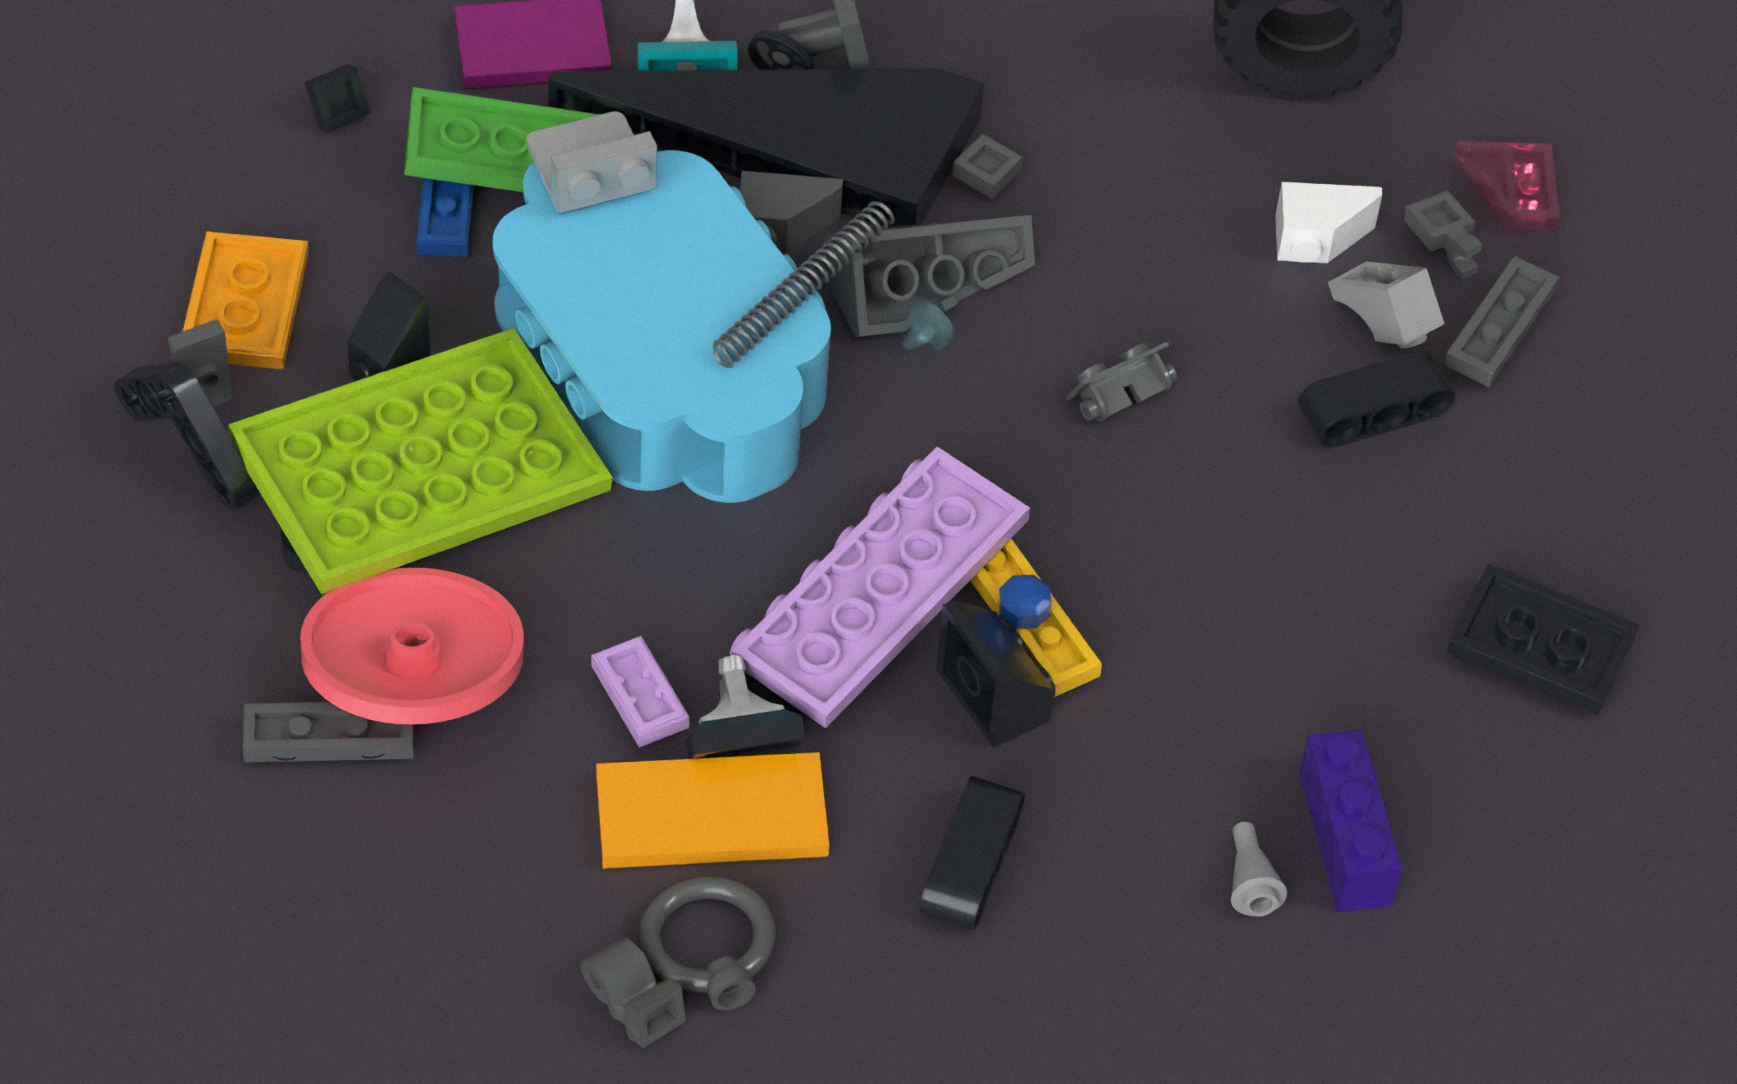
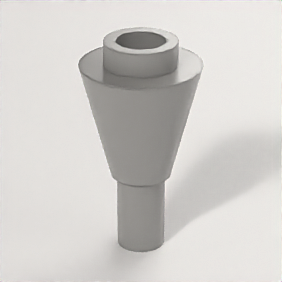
[1231,822,1287,917]

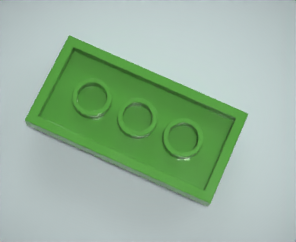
[404,87,599,192]

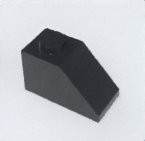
[347,271,430,381]

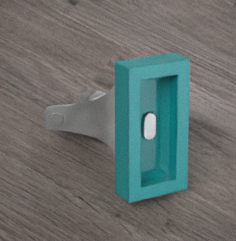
[637,0,737,71]

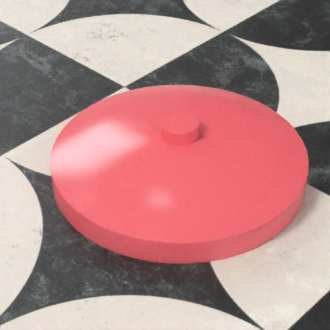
[300,568,524,724]

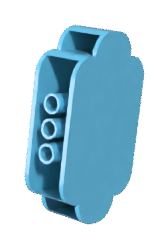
[493,150,831,503]

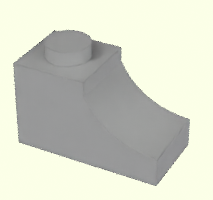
[1328,261,1444,348]

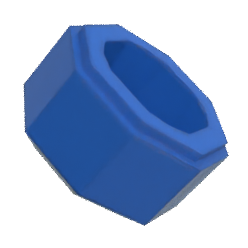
[998,575,1051,629]

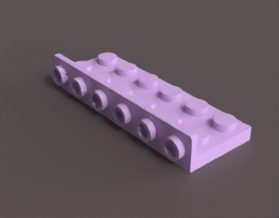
[730,447,1030,728]

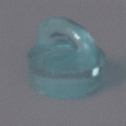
[902,300,955,351]

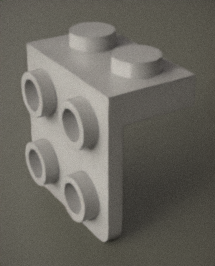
[527,111,657,214]

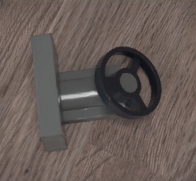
[748,0,871,70]

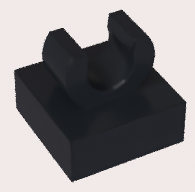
[305,64,371,131]

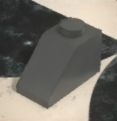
[740,171,843,254]

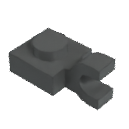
[1404,191,1483,280]

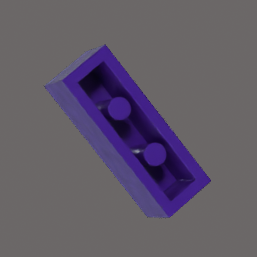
[1299,729,1402,912]

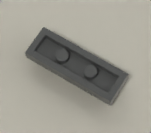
[1444,256,1560,388]
[243,702,414,762]

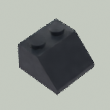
[936,600,1055,748]

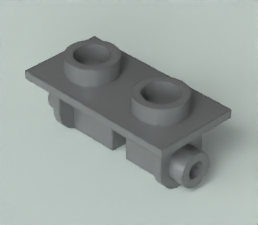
[1065,341,1177,422]

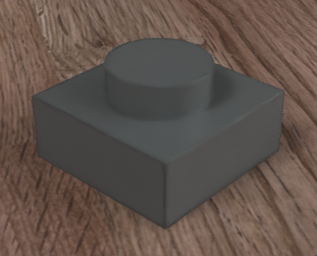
[952,134,1023,199]

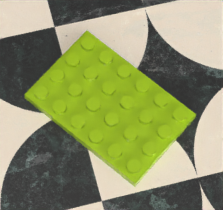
[227,328,613,595]

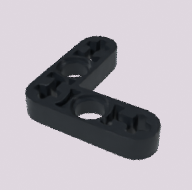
[114,362,257,510]

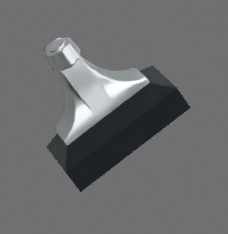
[686,655,805,759]

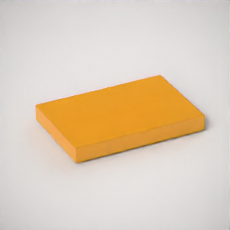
[182,231,309,370]

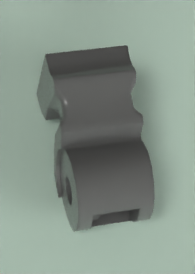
[580,936,686,1049]

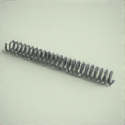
[713,201,895,368]

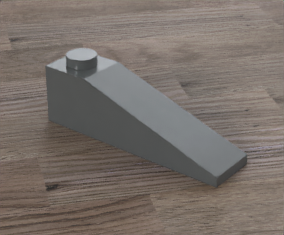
[823,215,1035,337]

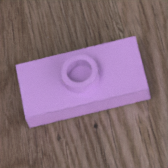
[591,636,689,748]

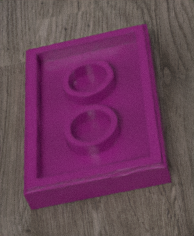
[454,0,612,89]

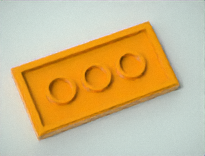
[596,752,829,869]

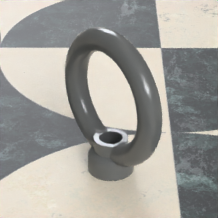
[638,877,776,1011]

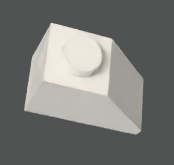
[1275,182,1382,263]

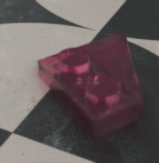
[1454,141,1560,231]

